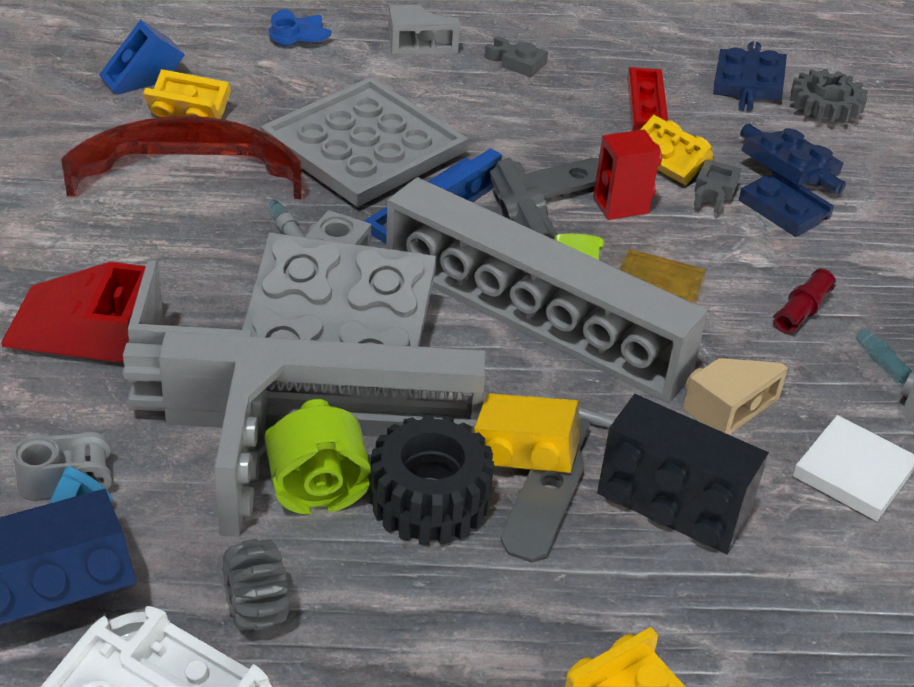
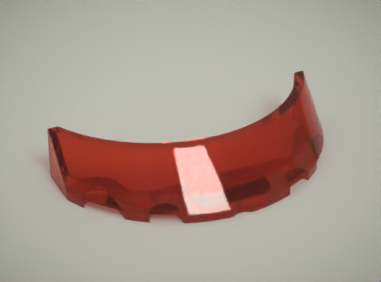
[61,116,302,199]

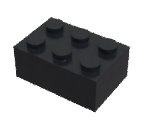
[597,393,769,555]

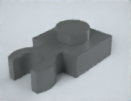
[485,37,548,78]
[694,160,742,213]

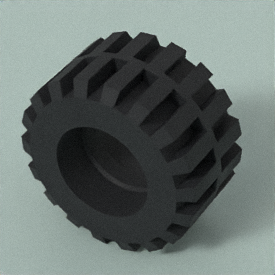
[370,415,494,545]

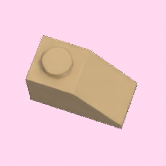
[683,358,789,435]

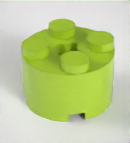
[264,399,371,514]

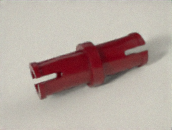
[773,268,836,334]

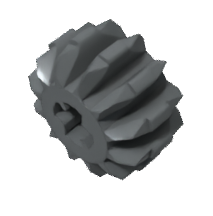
[222,539,290,631]

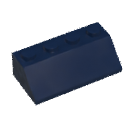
[0,488,137,628]

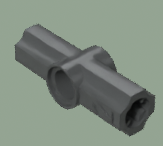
[490,158,558,239]

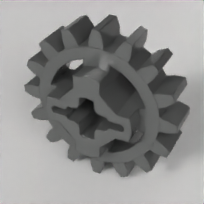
[790,69,868,123]

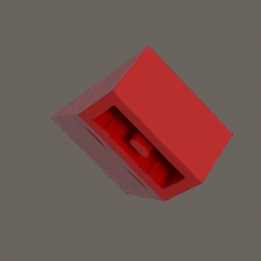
[1,262,146,362]

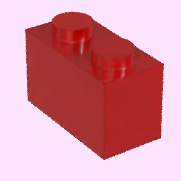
[593,129,662,220]

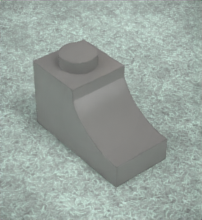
[388,4,460,55]

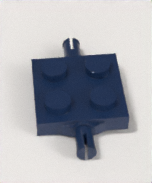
[713,41,787,112]
[740,123,846,195]

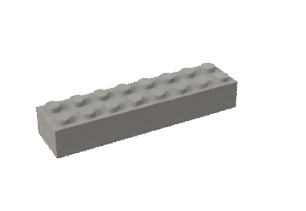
[386,177,708,404]

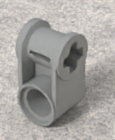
[13,432,112,501]

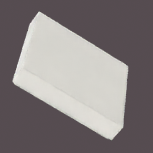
[793,415,914,521]

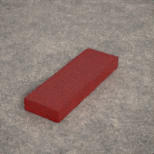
[627,67,668,131]

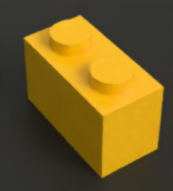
[474,393,581,473]

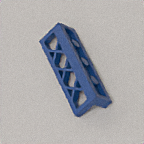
[365,148,502,244]

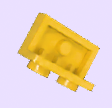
[143,69,232,126]

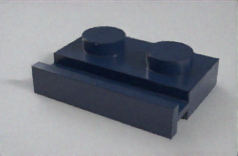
[739,171,834,237]

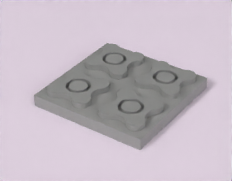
[260,77,469,207]
[242,233,436,402]

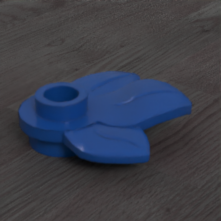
[269,9,332,46]

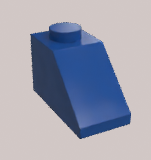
[99,19,185,95]

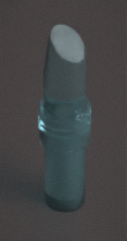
[855,327,912,384]

